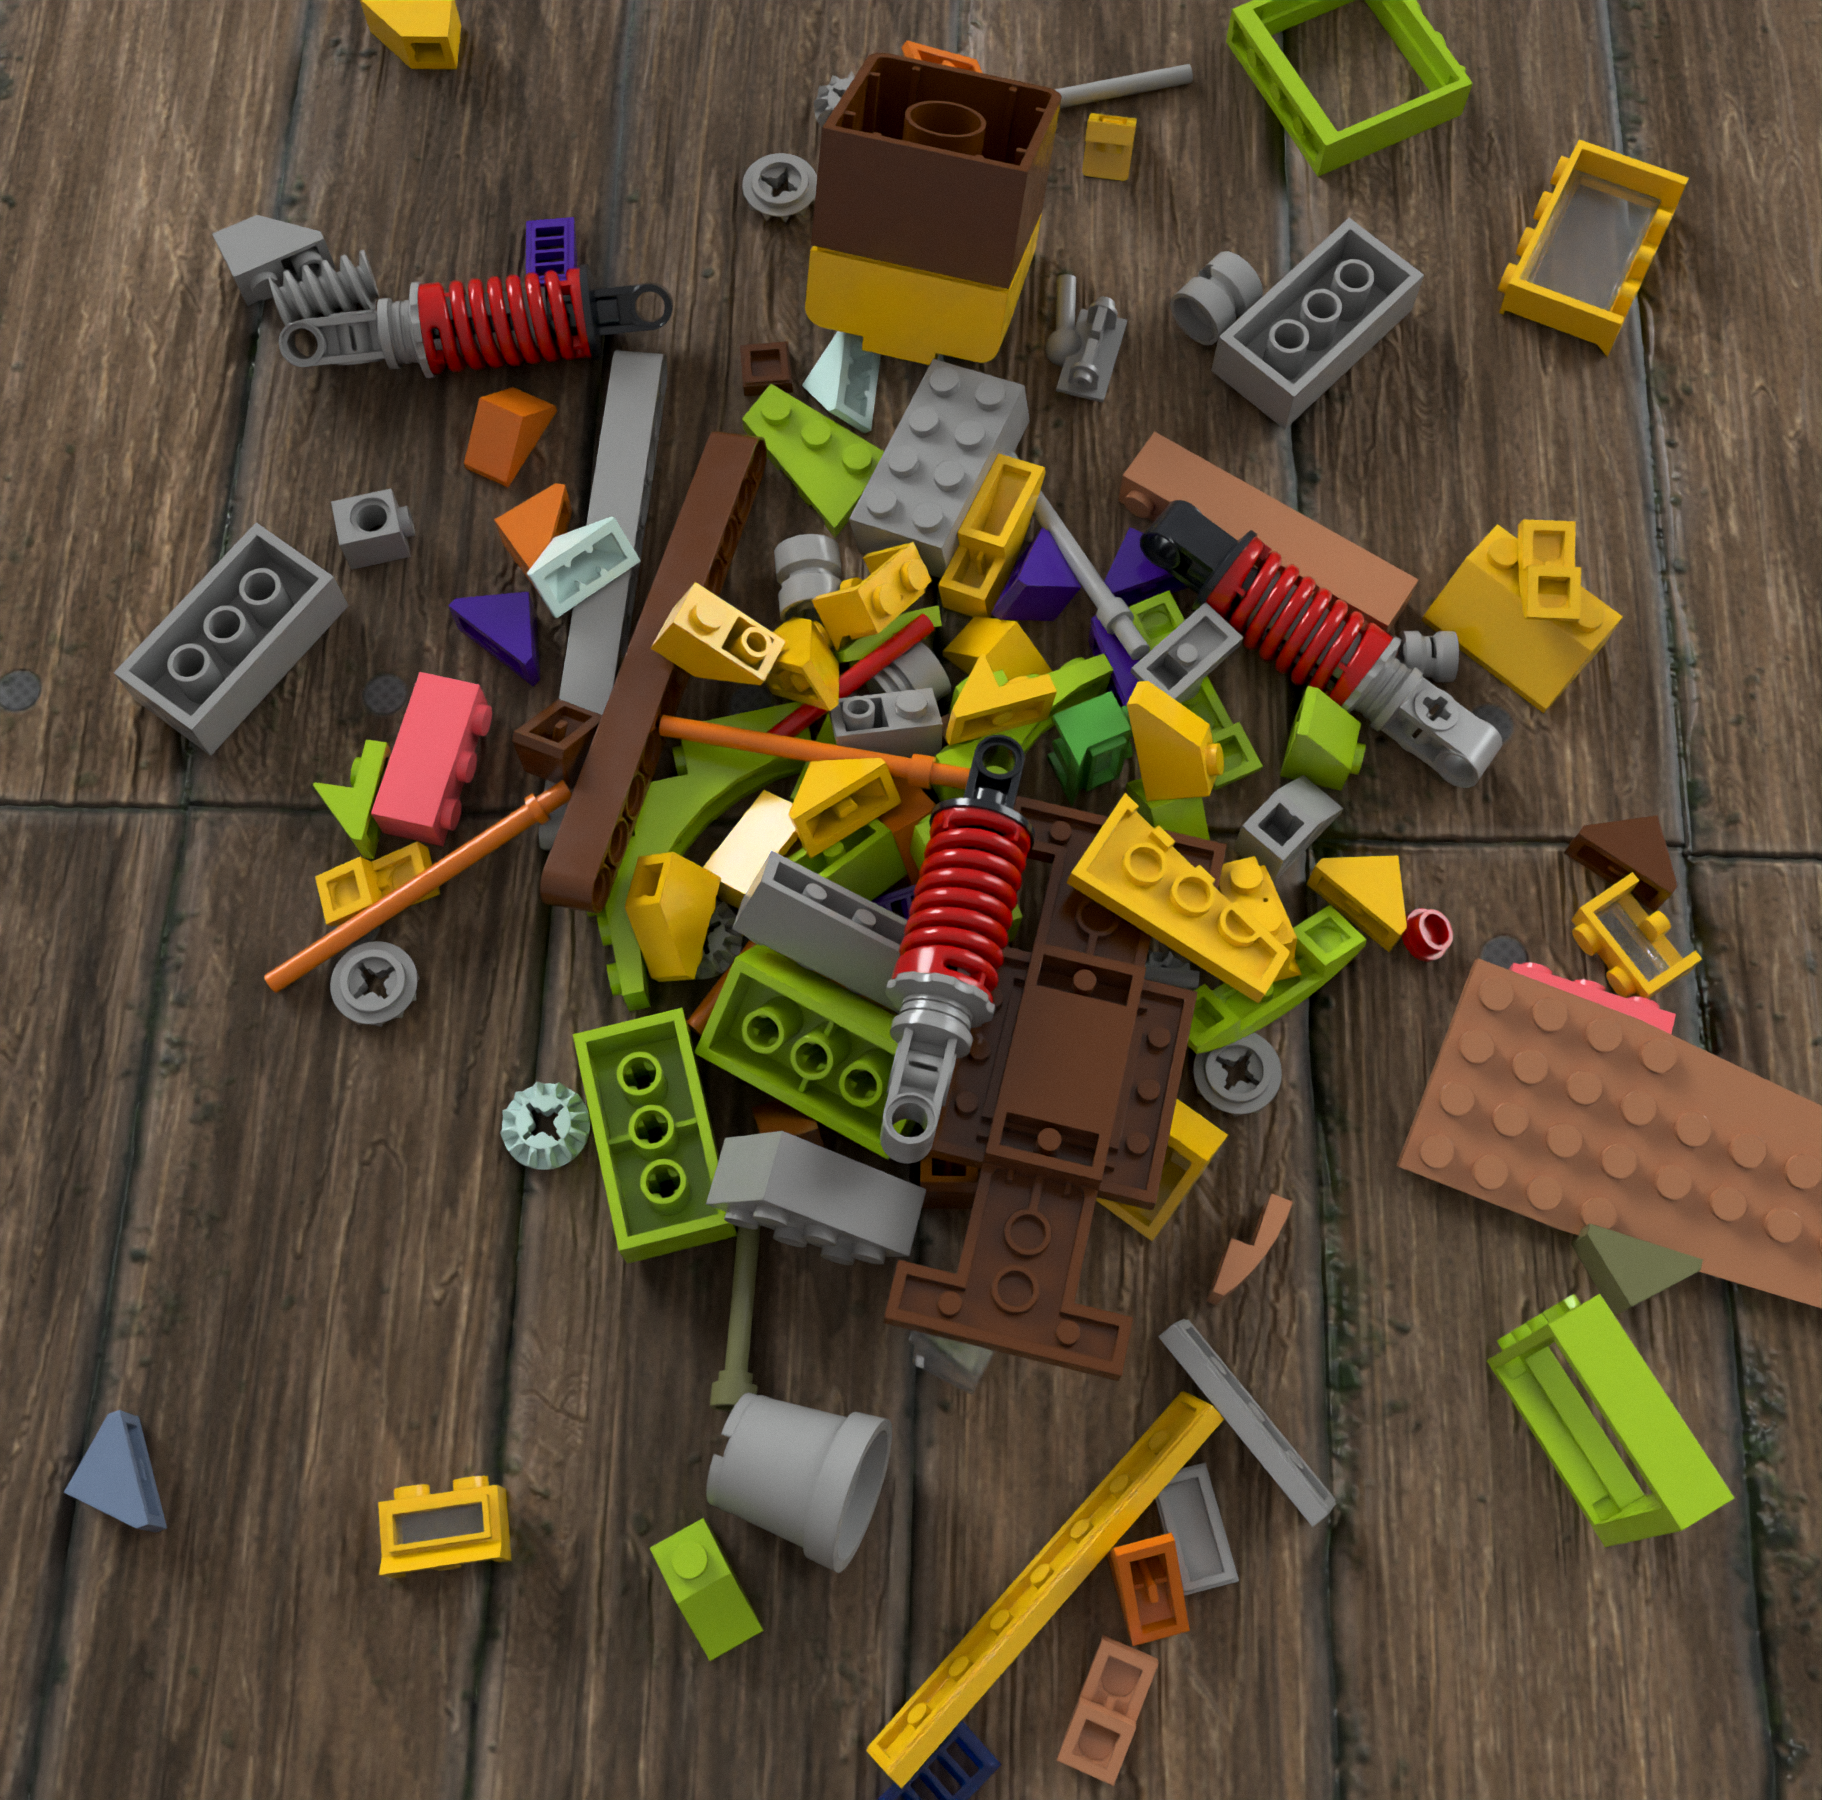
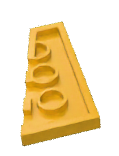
[1066,793,1290,1003]

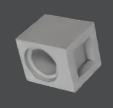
[331,488,415,570]

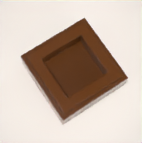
[740,341,793,396]

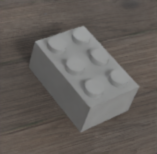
[706,1131,926,1265]

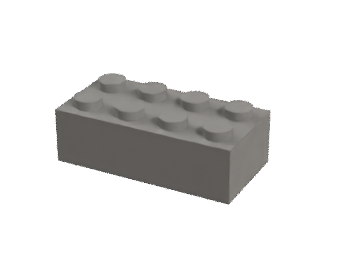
[1211,218,1424,430]
[849,359,1030,578]
[114,523,349,756]

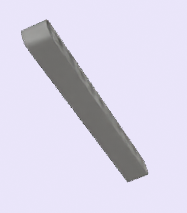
[539,350,667,850]

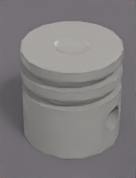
[866,642,951,702]

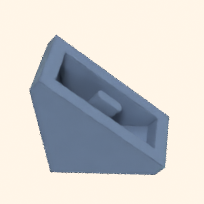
[64,1410,167,1533]

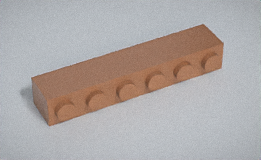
[1118,431,1418,633]

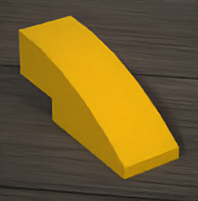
[938,453,1045,618]

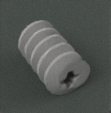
[268,250,379,334]

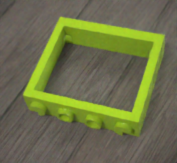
[1226,0,1473,177]
[1486,1294,1735,1547]

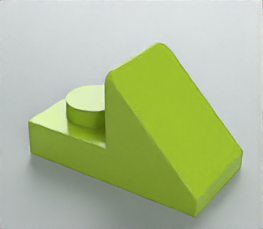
[313,740,392,859]

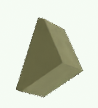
[1571,1223,1703,1316]

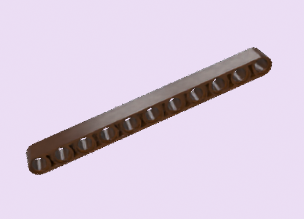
[540,431,767,914]

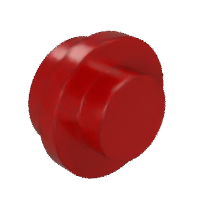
[1402,908,1453,962]

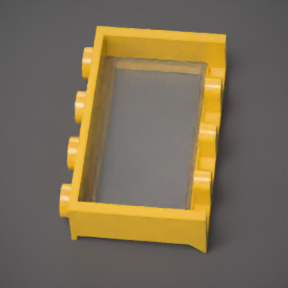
[1497,139,1689,357]

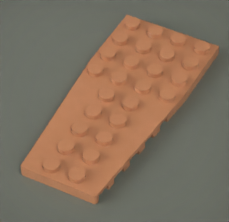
[1396,958,1822,1309]

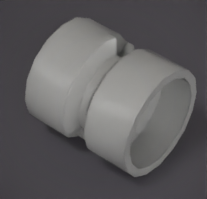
[1170,251,1263,345]
[774,534,842,627]

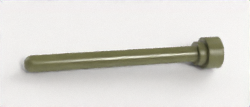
[710,1225,761,1412]

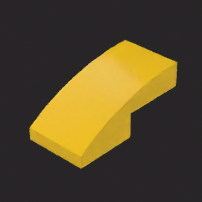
[1518,519,1581,621]
[315,841,440,927]

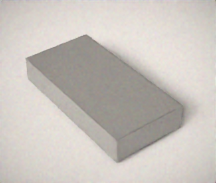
[1153,1463,1239,1596]

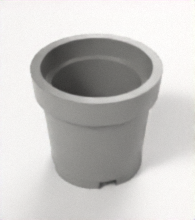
[706,1392,892,1573]

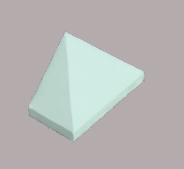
[802,331,881,434]
[527,516,641,618]

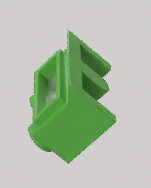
[1047,691,1133,807]

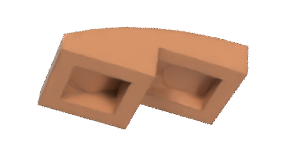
[1206,1194,1293,1305]
[1057,1634,1159,1786]

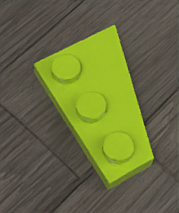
[742,384,884,538]

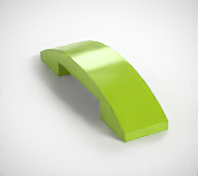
[1129,590,1263,790]
[1187,905,1367,1054]

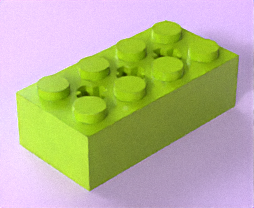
[694,944,916,1160]
[573,1008,737,1264]

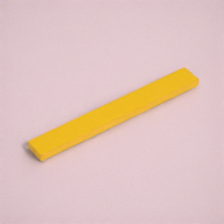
[866,1391,1224,1789]

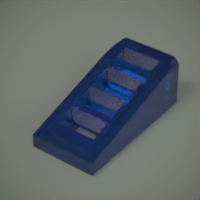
[877,1720,1001,1800]

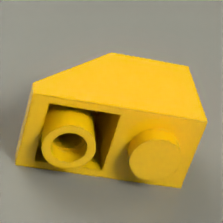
[360,0,461,69]
[651,582,785,685]
[625,852,721,982]

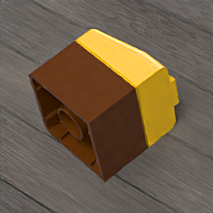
[805,53,1062,365]

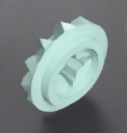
[500,1081,590,1170]

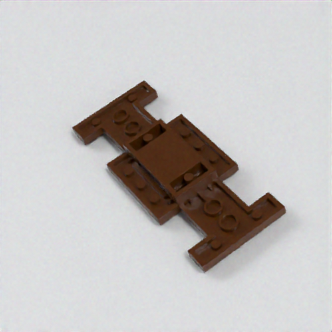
[883,796,1227,1381]

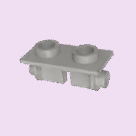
[1056,296,1128,403]

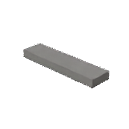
[1158,1318,1336,1527]

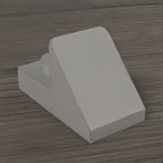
[1130,602,1243,703]

